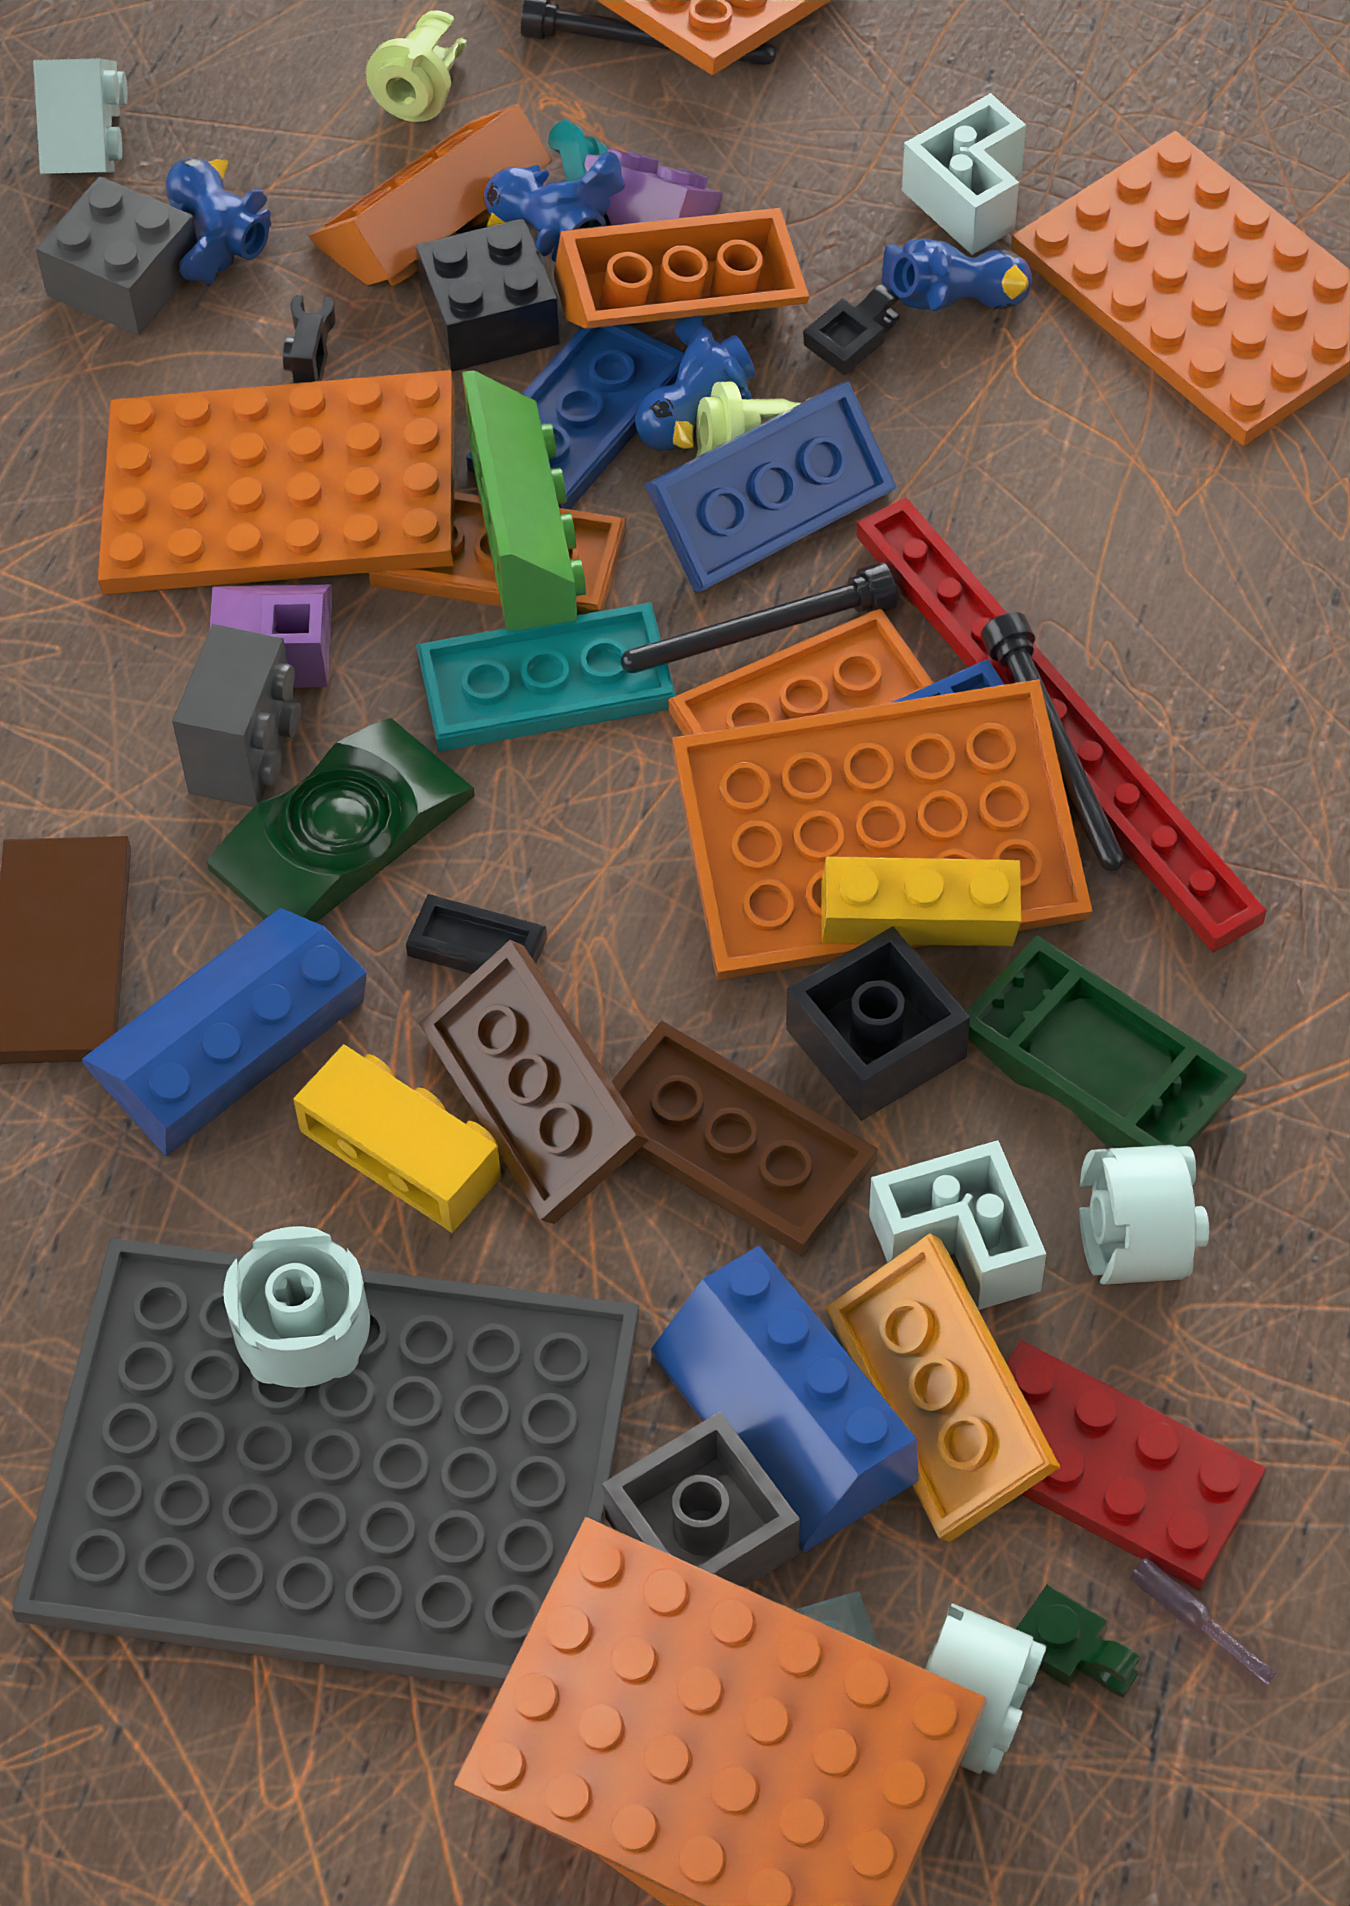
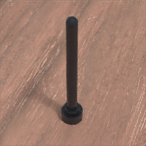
[521,0,776,65]
[620,562,897,674]
[981,612,1124,871]

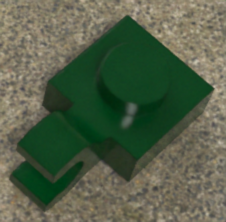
[1016,1584,1140,1697]

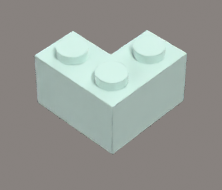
[33,59,127,174]
[902,93,1026,255]
[869,1140,1046,1310]

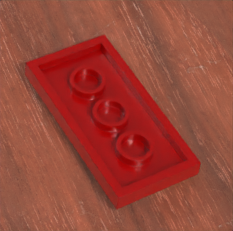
[1006,1340,1266,1590]

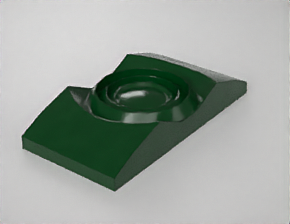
[207,718,475,923]
[966,935,1247,1148]

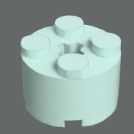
[1079,1145,1209,1285]
[224,1226,370,1387]
[925,1603,1046,1775]

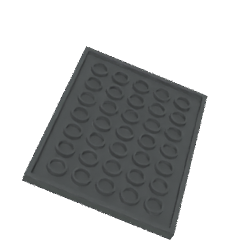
[12,1238,640,1688]

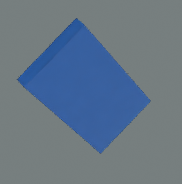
[466,324,684,509]
[644,381,897,592]

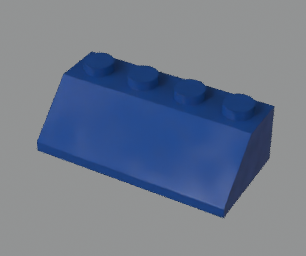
[82,908,367,1156]
[651,1246,919,1553]

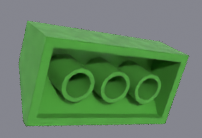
[462,370,586,632]

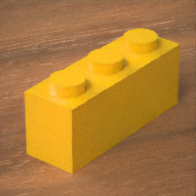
[821,857,1021,947]
[293,1044,501,1233]

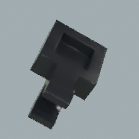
[803,284,899,376]
[283,295,336,383]

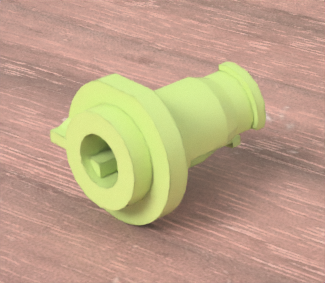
[366,11,467,122]
[696,382,811,457]

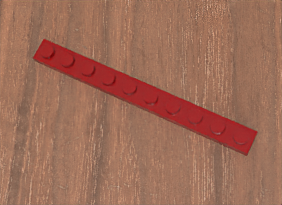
[856,497,1267,953]

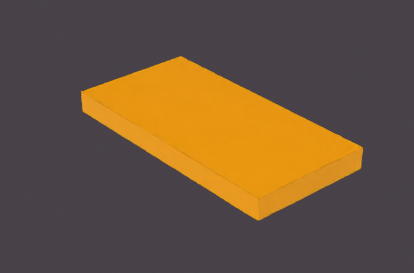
[825,1233,1060,1542]

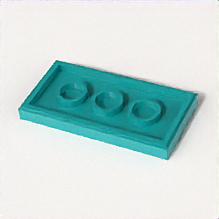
[416,602,676,752]

